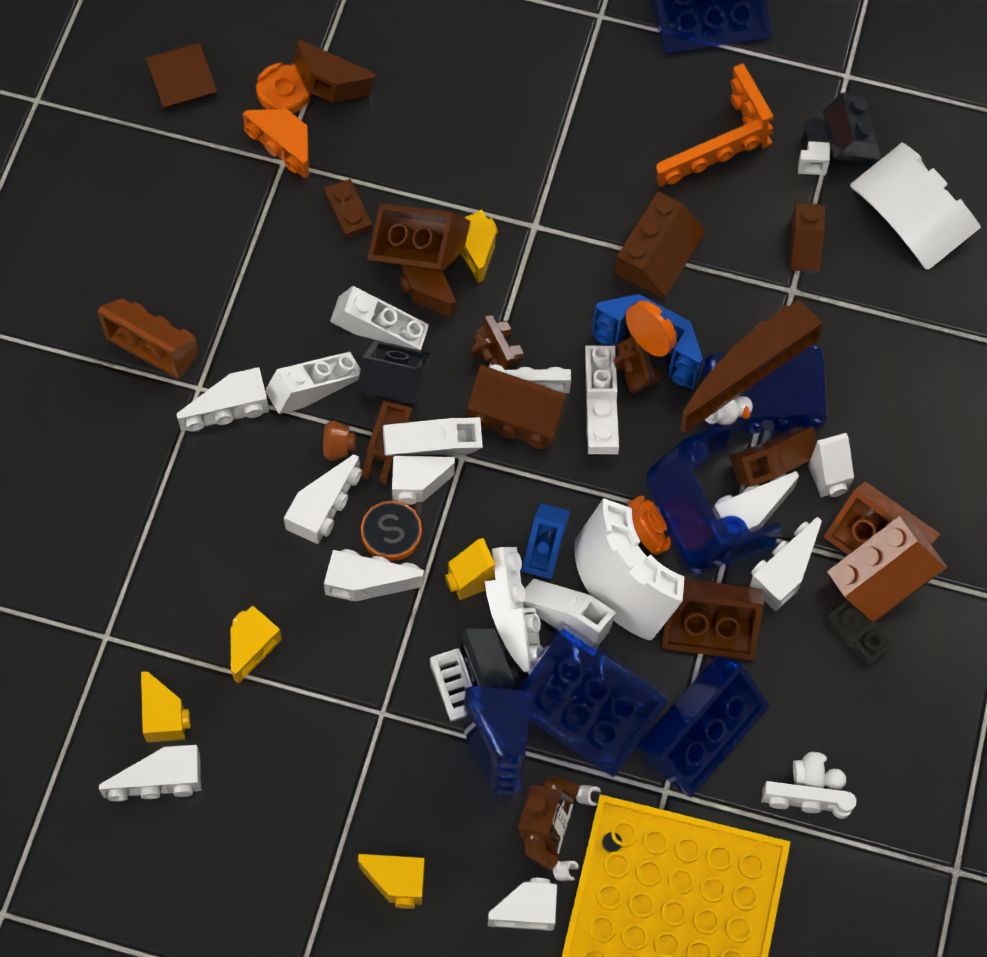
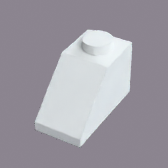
[808,433,854,497]
[392,456,455,505]
[488,878,557,931]

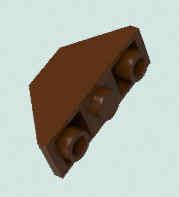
[293,39,376,103]

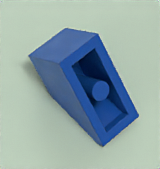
[522,503,570,579]

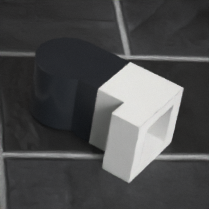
[798,118,830,175]

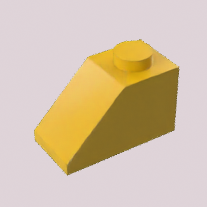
[461,210,498,283]
[445,538,495,600]
[231,605,282,684]
[141,671,191,743]
[358,854,425,909]

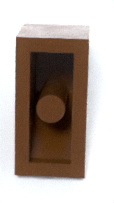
[790,203,825,272]
[399,266,456,318]

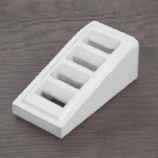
[430,648,480,722]

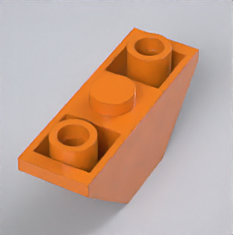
[243,109,309,179]

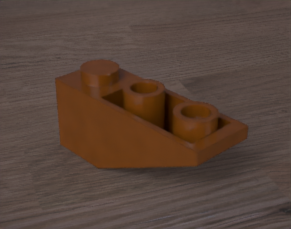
[729,426,817,487]

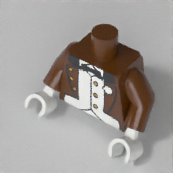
[518,776,601,881]

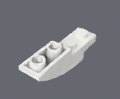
[585,346,619,454]
[485,547,544,672]

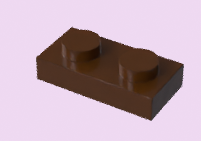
[324,179,372,239]

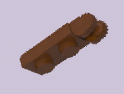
[362,400,413,485]

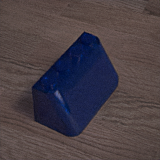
[699,346,827,436]
[463,686,532,796]

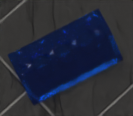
[636,655,770,798]

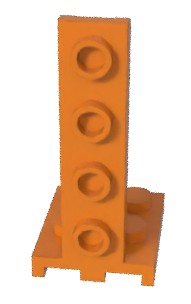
[656,63,774,187]

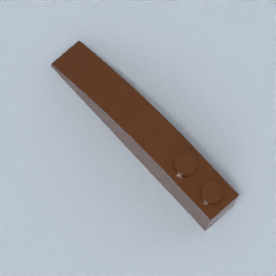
[680,300,824,434]

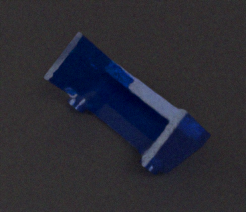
[646,424,781,573]

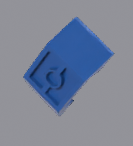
[591,294,703,390]

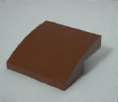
[146,43,217,110]

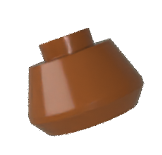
[323,420,356,462]

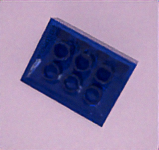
[651,0,772,54]
[508,621,669,777]

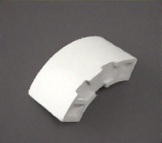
[850,143,981,269]
[574,498,684,640]

